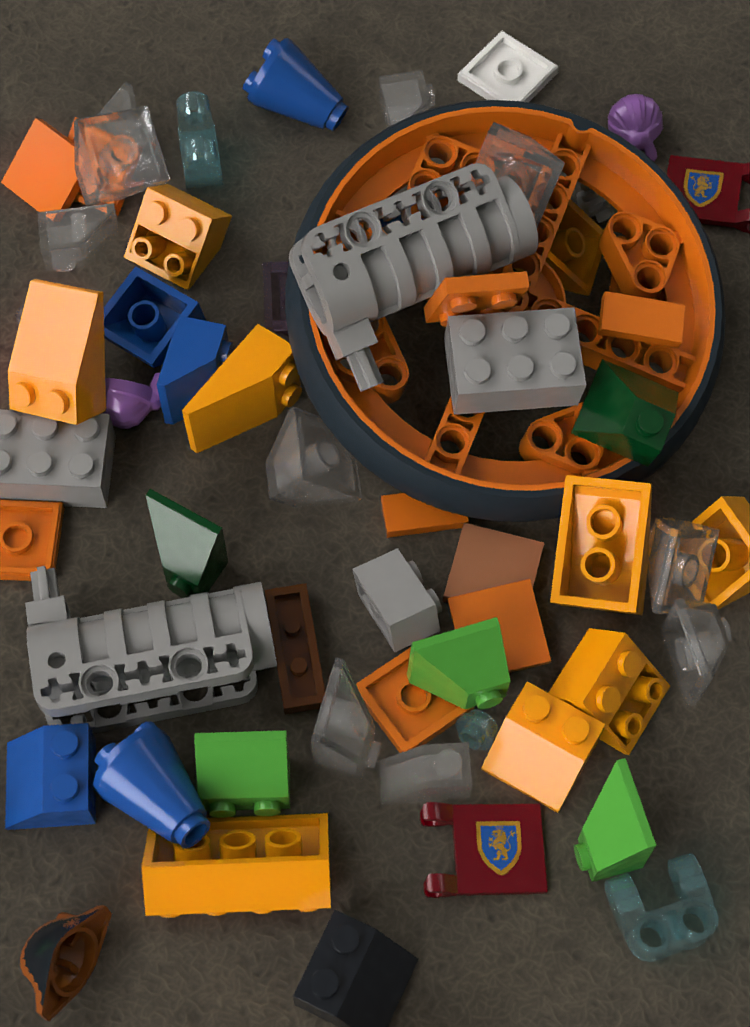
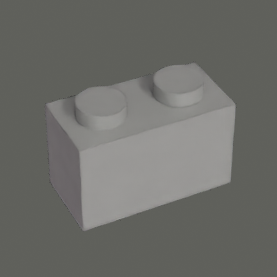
[352,548,442,652]

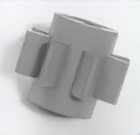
[576,183,618,223]

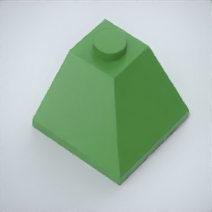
[407,617,511,710]
[574,758,656,882]

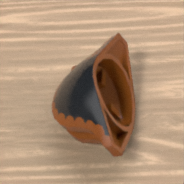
[20,905,112,1022]

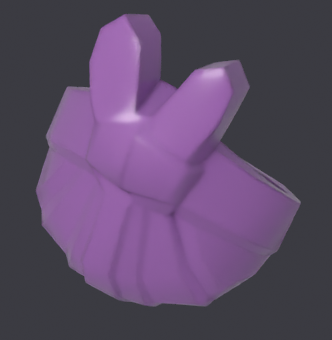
[608,94,663,161]
[101,372,161,429]

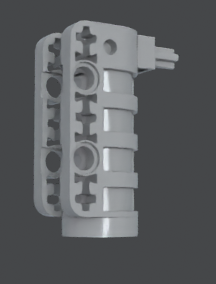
[289,163,538,392]
[25,566,277,734]

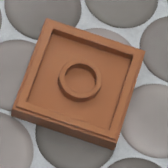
[443,523,544,603]

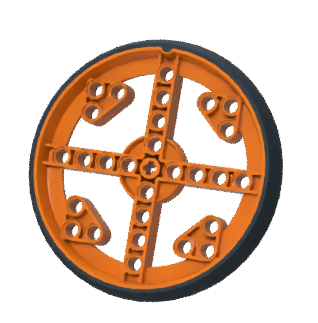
[285,100,726,522]

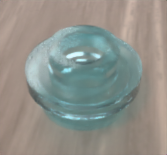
[456,709,498,750]

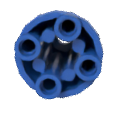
[242,38,349,132]
[93,721,210,848]

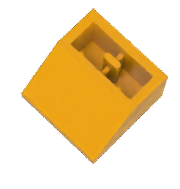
[124,184,232,290]
[548,628,670,755]

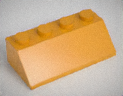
[141,813,331,918]

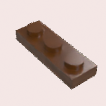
[265,583,327,714]

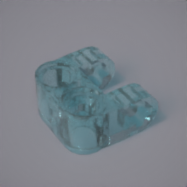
[176,91,223,190]
[604,853,719,962]

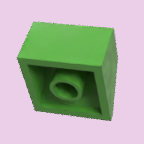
[194,730,290,818]

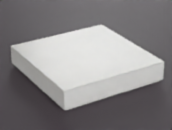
[457,31,559,103]

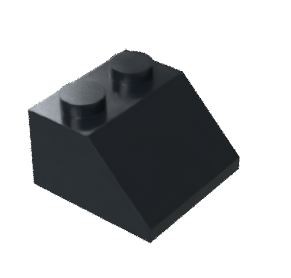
[293,909,418,1027]

